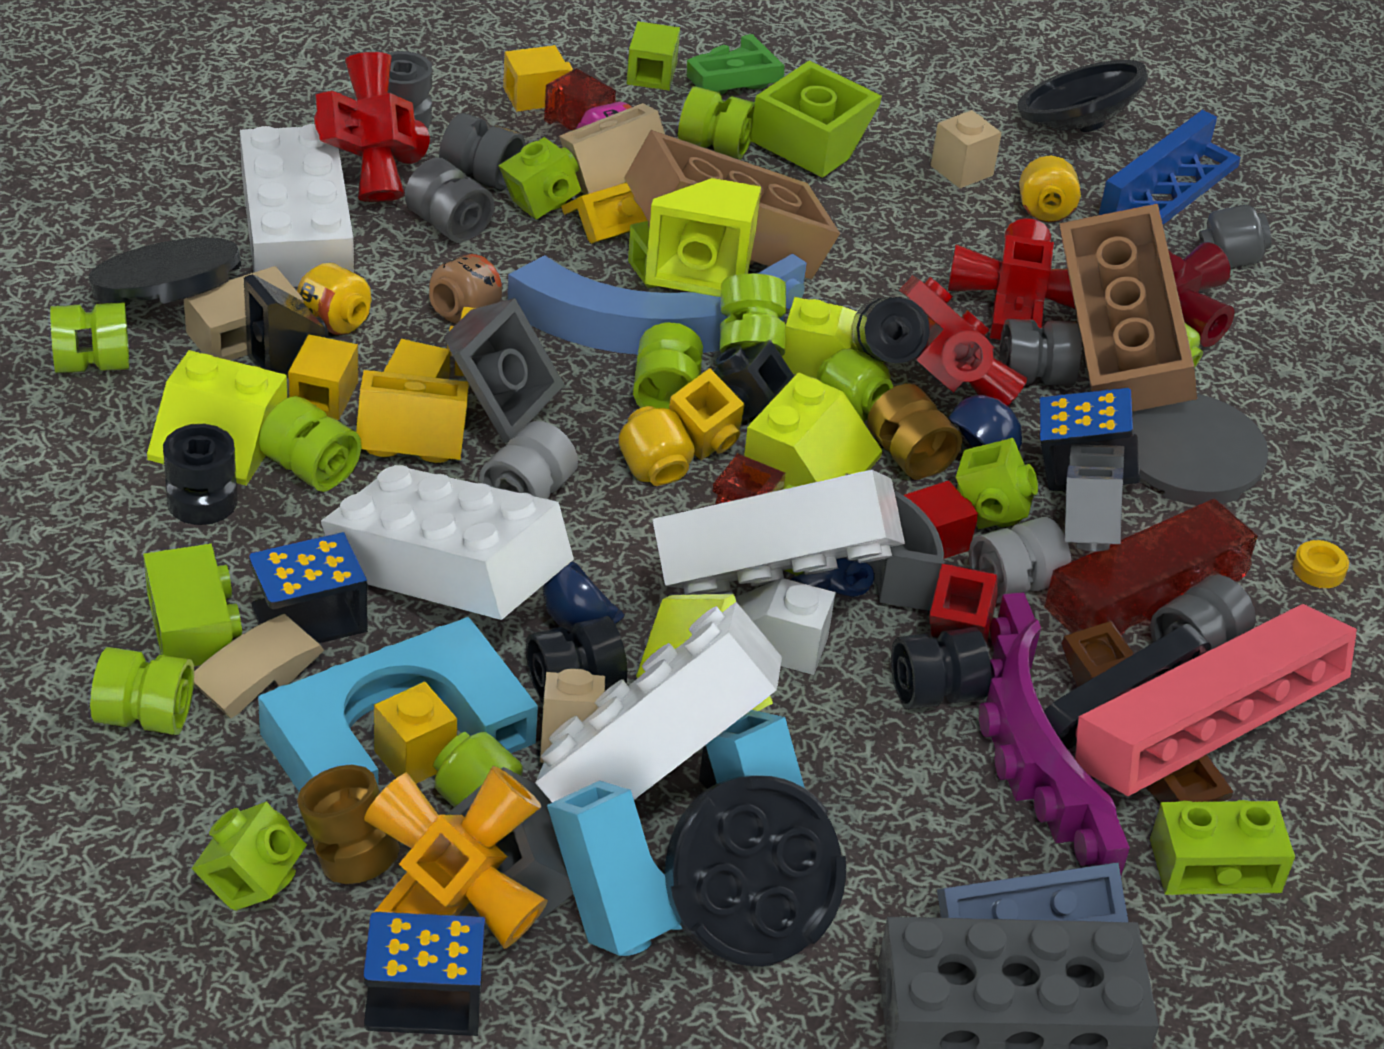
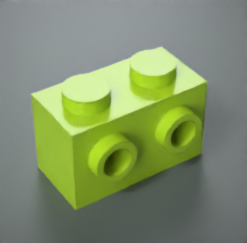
[1150,800,1295,895]

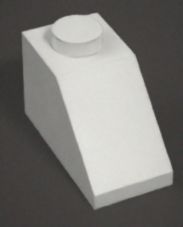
[735,578,836,675]

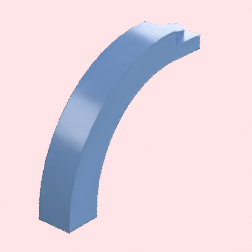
[507,254,807,355]

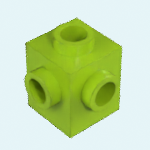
[498,137,582,220]
[956,438,1038,529]
[191,801,307,911]

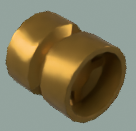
[867,383,962,480]
[297,765,400,884]

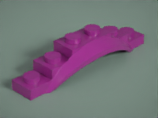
[979,592,1130,876]

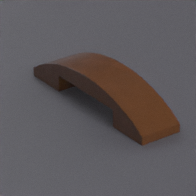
[1061,621,1234,802]

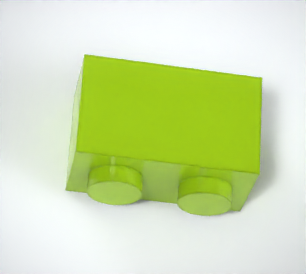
[143,543,242,666]

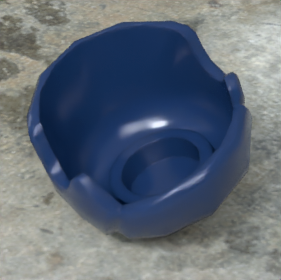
[948,395,1022,450]
[543,561,625,633]

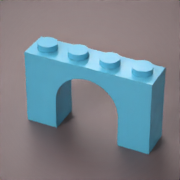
[258,616,538,793]
[547,710,805,956]

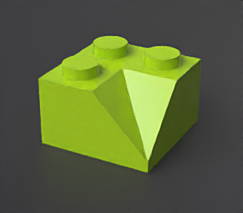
[751,60,882,178]

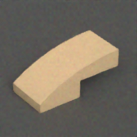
[194,614,324,719]

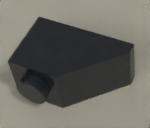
[244,274,329,378]

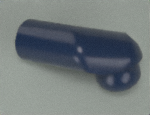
[791,558,875,597]

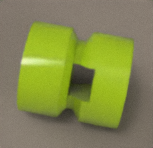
[678,86,755,160]
[720,273,786,356]
[50,303,129,373]
[633,322,703,409]
[259,396,362,492]
[90,647,194,735]

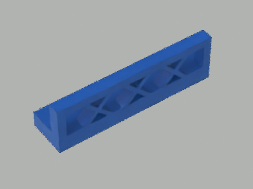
[1098,110,1241,225]

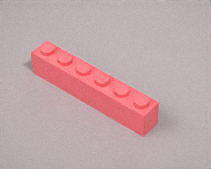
[1075,604,1357,796]

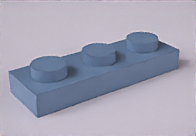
[937,863,1128,922]

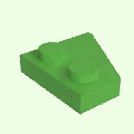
[687,34,784,95]

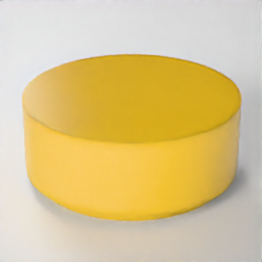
[1293,540,1349,588]

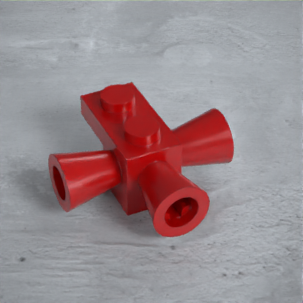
[314,52,430,202]
[948,218,1075,340]
[899,275,1027,406]

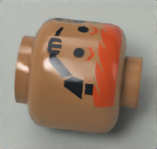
[429,254,502,324]

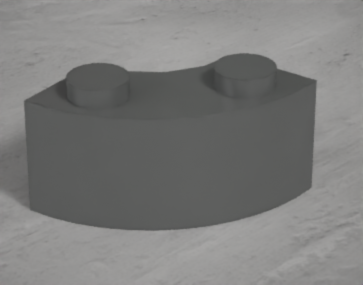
[843,474,944,611]

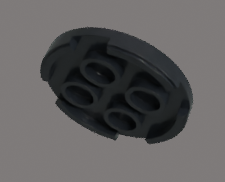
[88,237,242,307]
[665,775,846,967]

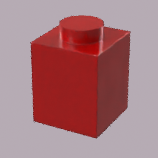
[904,480,978,559]
[929,563,998,645]

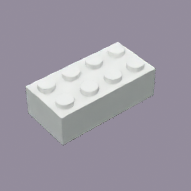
[240,124,354,287]
[321,465,574,620]
[652,470,905,595]
[535,602,782,802]

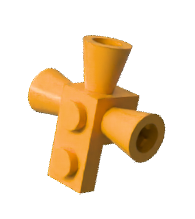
[364,766,548,949]

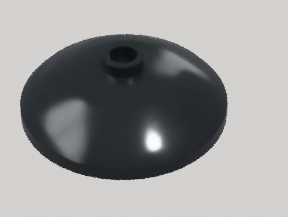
[1017,60,1148,132]

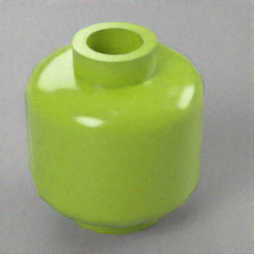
[817,348,893,422]
[433,732,523,807]

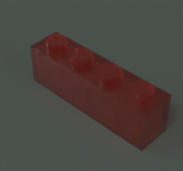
[1044,498,1258,635]

